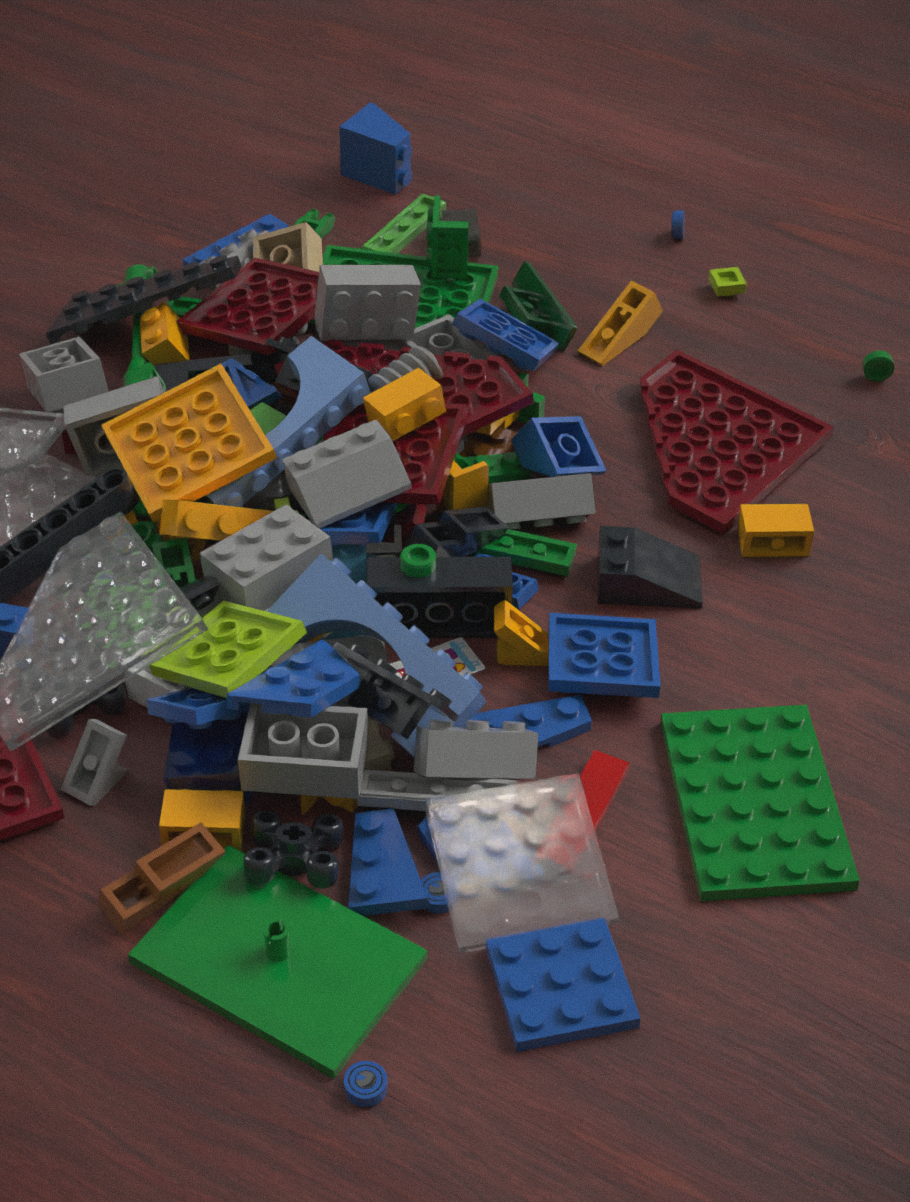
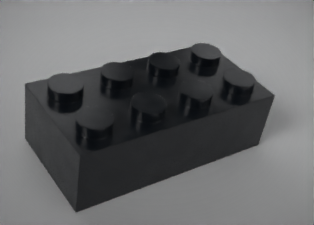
[367,557,513,638]

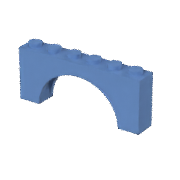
[196,336,371,507]
[266,553,486,758]

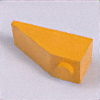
[577,280,663,366]

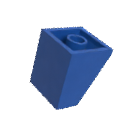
[339,102,412,195]

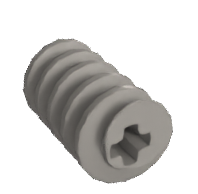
[368,346,443,393]

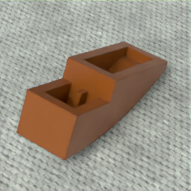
[97,822,225,935]

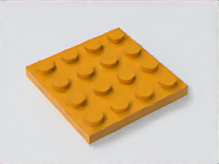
[101,364,277,522]

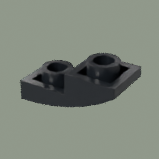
[165,576,220,612]

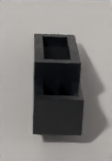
[404,506,509,557]

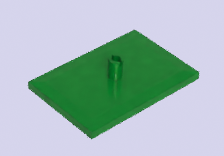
[128,845,428,1079]

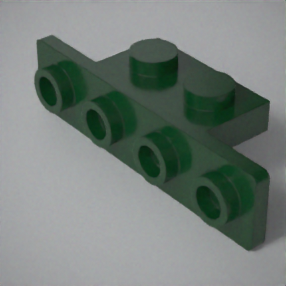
[499,261,577,351]

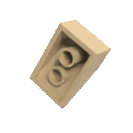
[253,222,323,272]

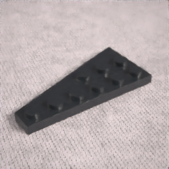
[46,255,242,344]

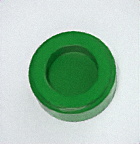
[862,350,895,381]
[400,544,437,578]

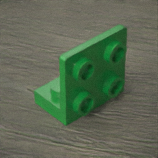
[426,195,469,279]

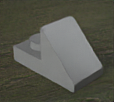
[61,719,127,806]

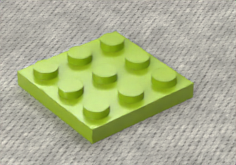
[148,600,307,698]

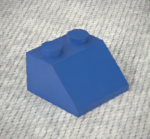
[511,416,606,477]

